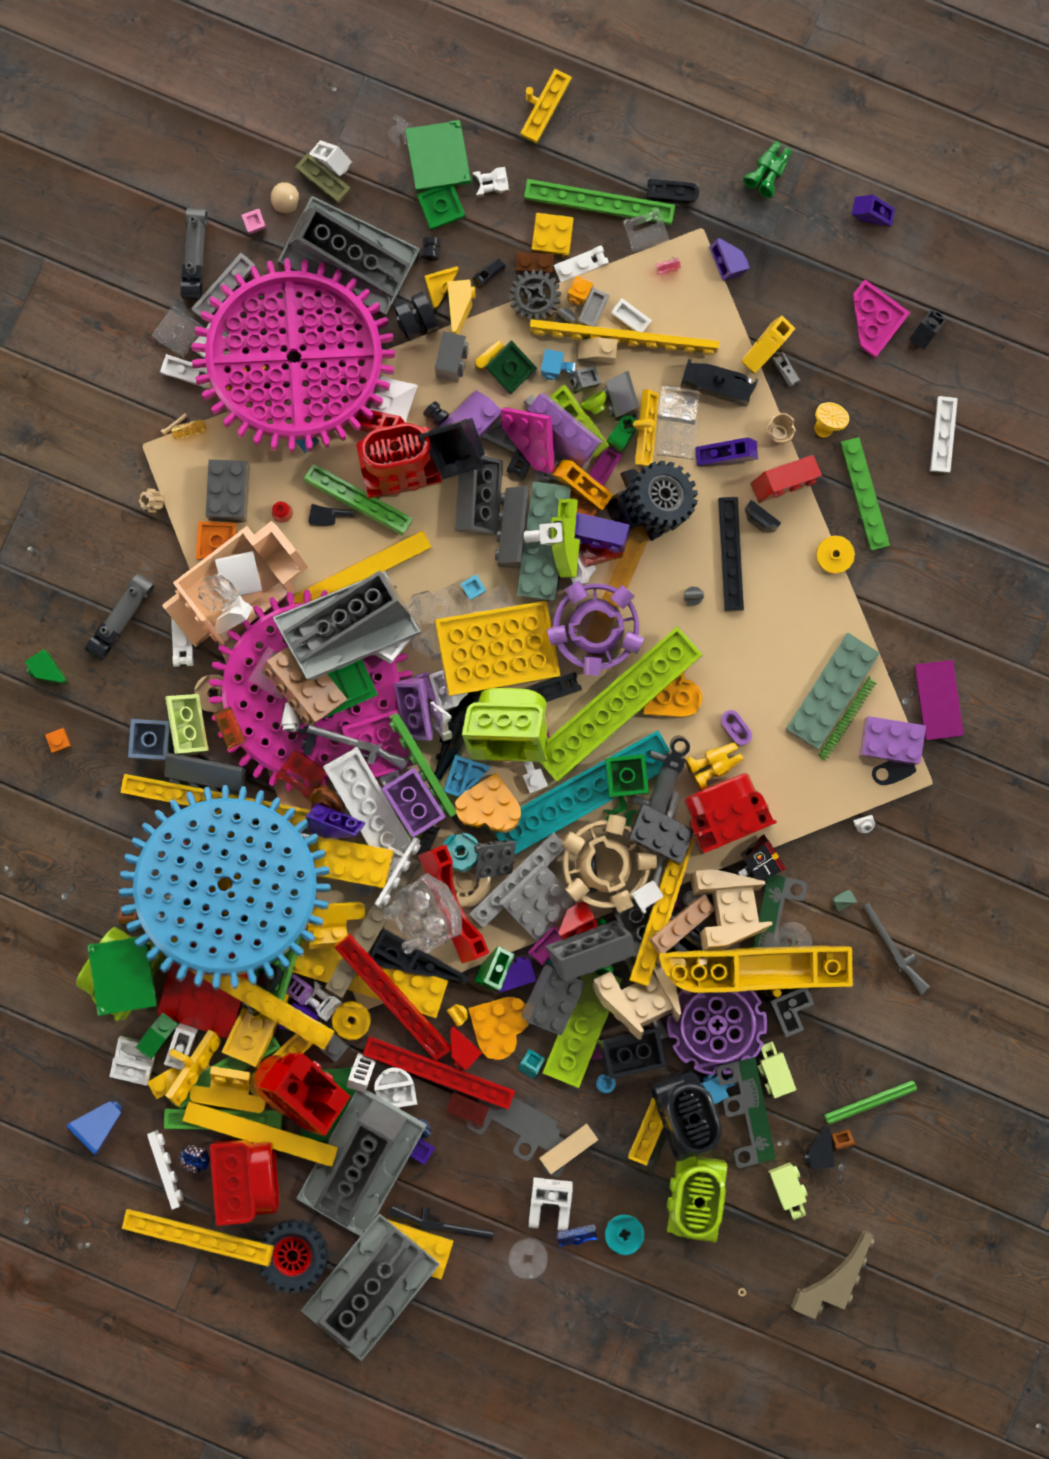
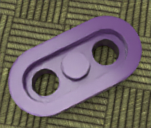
[721,710,752,746]

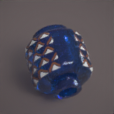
[179,1145,210,1174]

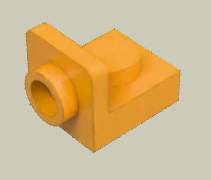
[567,276,593,305]

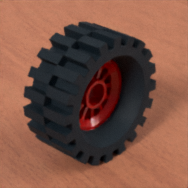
[257,1219,328,1293]

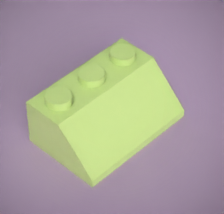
[165,694,209,756]

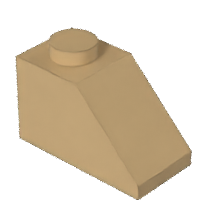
[577,338,618,364]

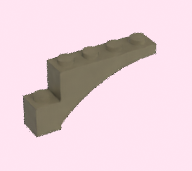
[791,1230,874,1319]

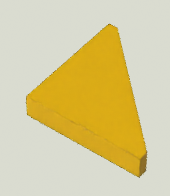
[424,266,459,310]

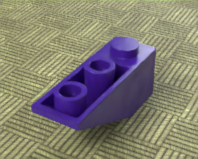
[306,803,366,838]

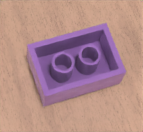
[859,716,926,765]
[381,767,446,838]

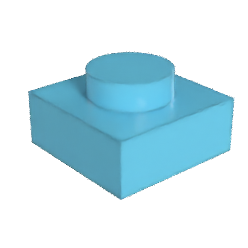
[460,574,487,601]

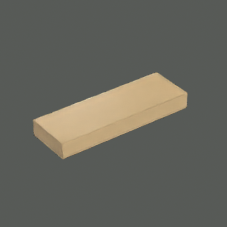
[540,1123,598,1174]

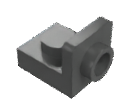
[568,366,601,394]

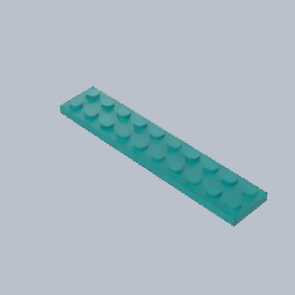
[494,730,671,855]

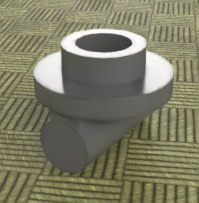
[556,307,575,324]
[684,586,704,606]

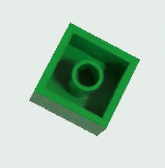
[605,754,649,798]

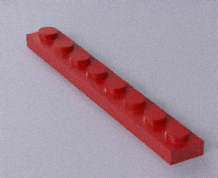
[334,933,451,1061]
[363,1036,515,1109]

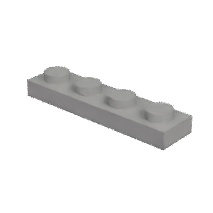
[191,253,256,323]

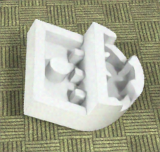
[375,1068,417,1108]

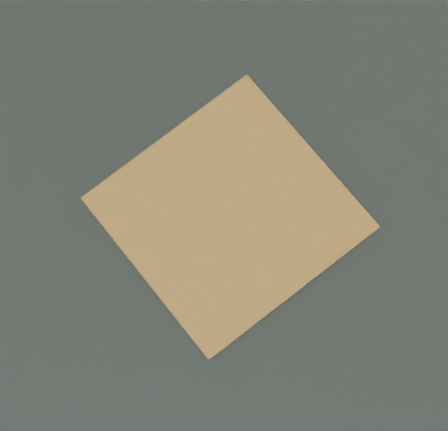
[143,229,933,1010]

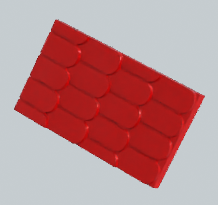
[157,904,260,1039]

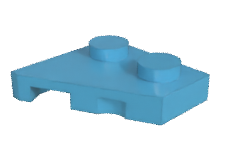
[444,755,490,797]

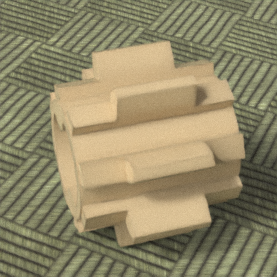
[139,489,165,513]

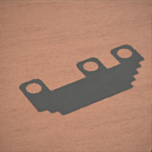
[466,1097,567,1178]

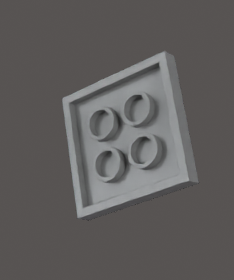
[500,862,579,941]

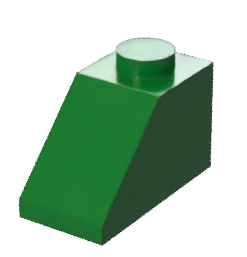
[25,649,69,685]
[474,946,515,990]
[136,1013,178,1060]

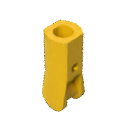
[475,341,504,370]

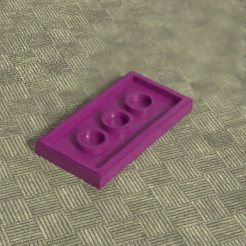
[914,660,964,741]

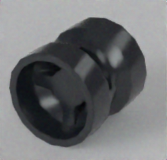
[421,237,442,261]
[423,401,449,428]

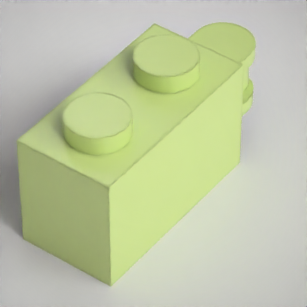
[758,1041,796,1098]
[768,1163,808,1220]

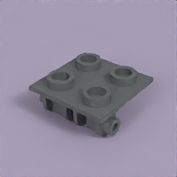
[474,839,516,879]

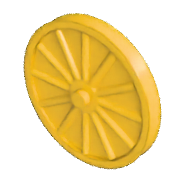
[816,402,849,431]

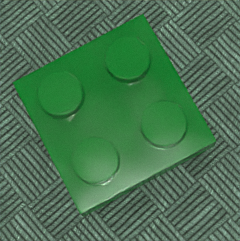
[417,185,466,231]

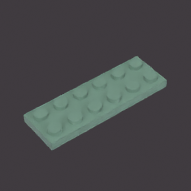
[517,481,571,601]
[786,633,880,750]

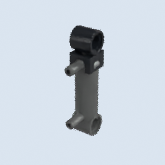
[180,208,208,300]
[85,574,155,661]
[632,735,690,815]

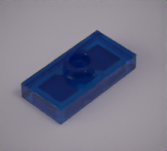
[556,1224,598,1247]

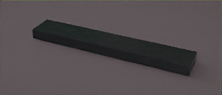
[718,497,744,611]

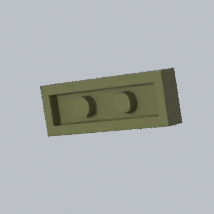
[295,153,351,204]

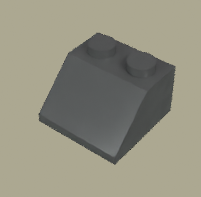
[603,371,639,422]

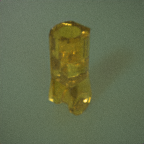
[171,419,207,440]

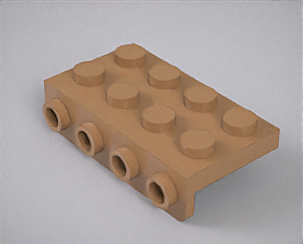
[263,646,347,726]

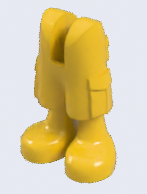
[685,743,744,791]

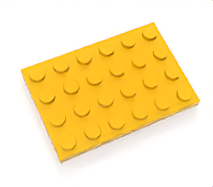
[434,601,561,696]

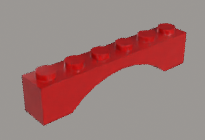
[418,844,490,963]

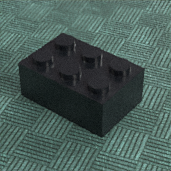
[597,1027,666,1079]

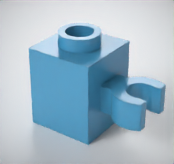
[540,349,575,380]
[701,1074,738,1104]

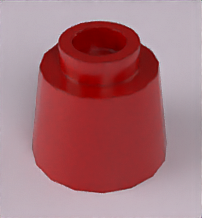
[272,501,293,523]

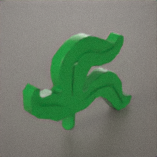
[605,797,637,826]

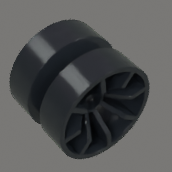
[393,291,439,342]

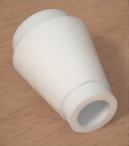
[281,703,301,732]

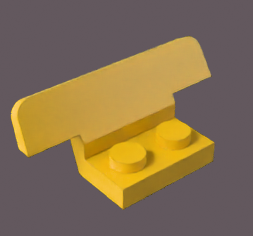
[289,902,365,949]
[190,1066,266,1113]

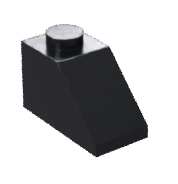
[804,1126,835,1170]

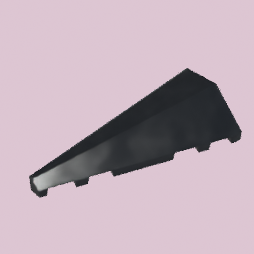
[433,690,483,779]
[369,927,469,983]

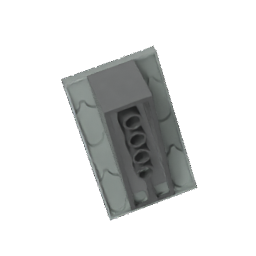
[277,196,420,315]
[273,570,422,681]
[296,1090,427,1237]
[301,1214,440,1361]

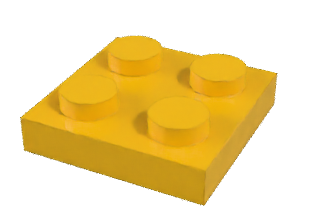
[532,213,574,256]

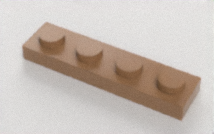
[648,894,715,955]

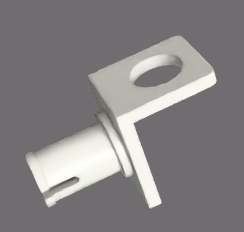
[524,522,562,546]
[631,881,663,913]

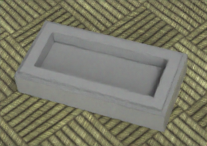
[577,287,609,327]

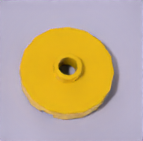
[816,536,855,574]
[332,1001,371,1040]

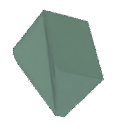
[831,890,857,911]

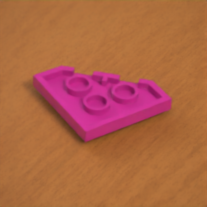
[853,280,910,358]
[501,407,555,473]

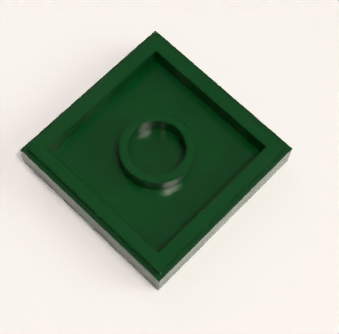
[484,340,537,394]

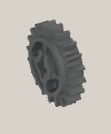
[509,269,561,322]

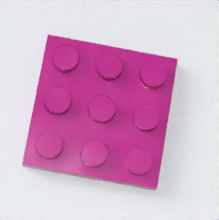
[341,709,413,777]

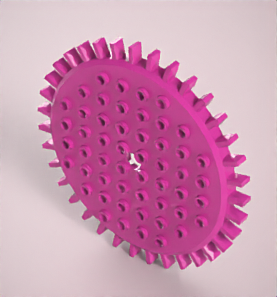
[192,259,395,453]
[209,589,412,794]

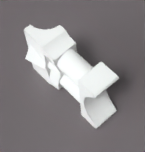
[473,167,509,198]
[430,702,452,741]
[305,981,342,1021]

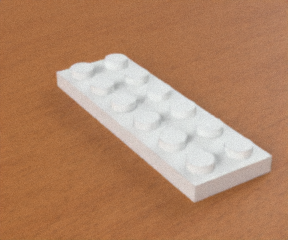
[323,747,412,853]

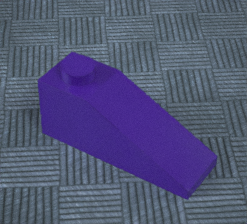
[695,437,758,466]

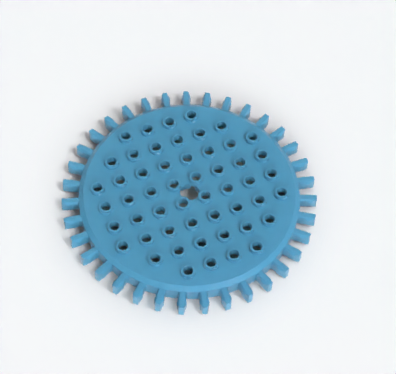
[119,785,330,990]

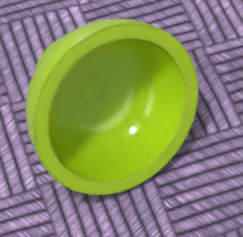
[581,390,606,414]

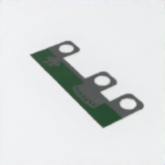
[753,875,807,948]
[717,1057,776,1168]

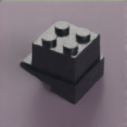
[419,418,485,479]

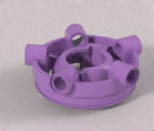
[547,581,644,676]

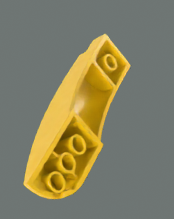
[659,946,853,992]

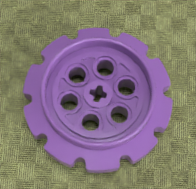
[667,989,767,1075]

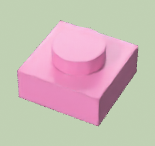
[242,209,266,234]

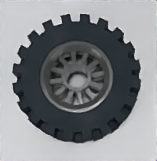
[625,461,698,534]

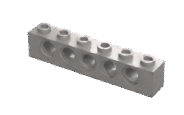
[470,833,565,928]

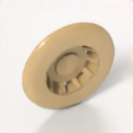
[452,854,491,909]

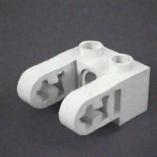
[528,1177,573,1232]

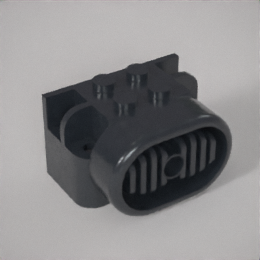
[649,1068,722,1161]

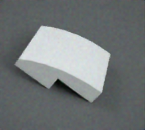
[215,551,262,599]
[110,1036,156,1086]

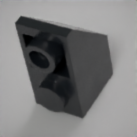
[909,309,947,350]

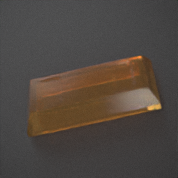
[213,706,246,750]

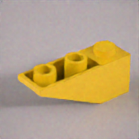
[740,316,795,374]

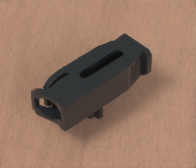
[680,359,759,406]

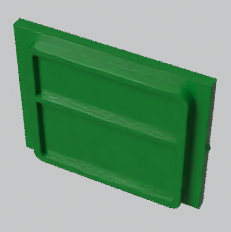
[324,659,378,718]

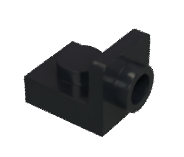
[297,726,318,756]

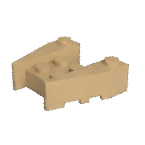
[690,869,772,950]
[592,955,681,1040]

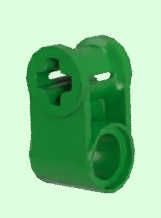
[606,415,636,454]

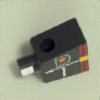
[736,834,786,880]

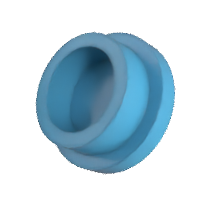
[596,1074,616,1093]

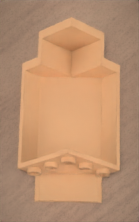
[162,521,308,647]

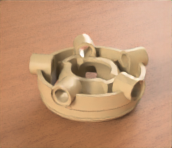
[561,815,657,913]

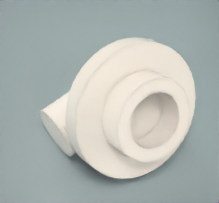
[853,815,875,833]

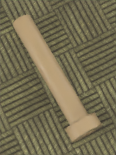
[160,413,188,436]

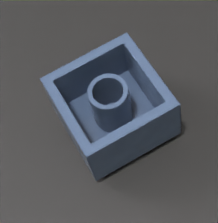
[128,719,172,761]

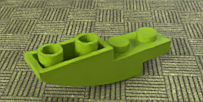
[550,385,609,457]
[551,499,580,578]

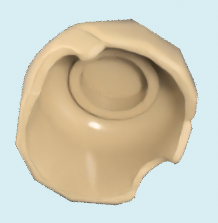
[271,182,299,214]
[767,413,796,444]

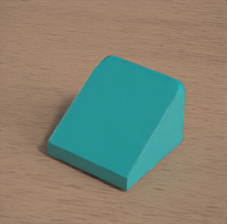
[517,1049,545,1079]

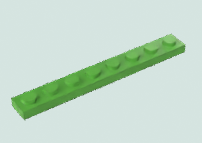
[524,179,675,225]

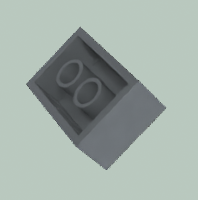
[206,459,250,522]
[521,963,586,1036]

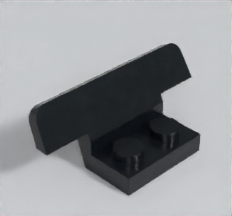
[606,469,664,541]

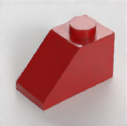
[559,901,598,940]
[450,1026,482,1070]

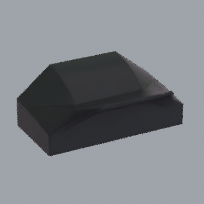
[745,500,781,532]

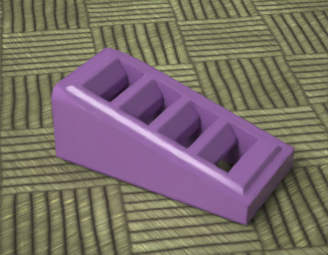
[286,972,315,1005]

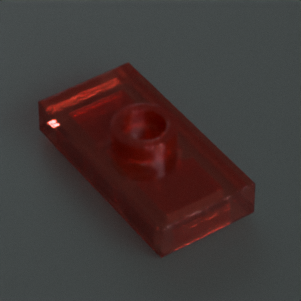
[446,1092,489,1126]

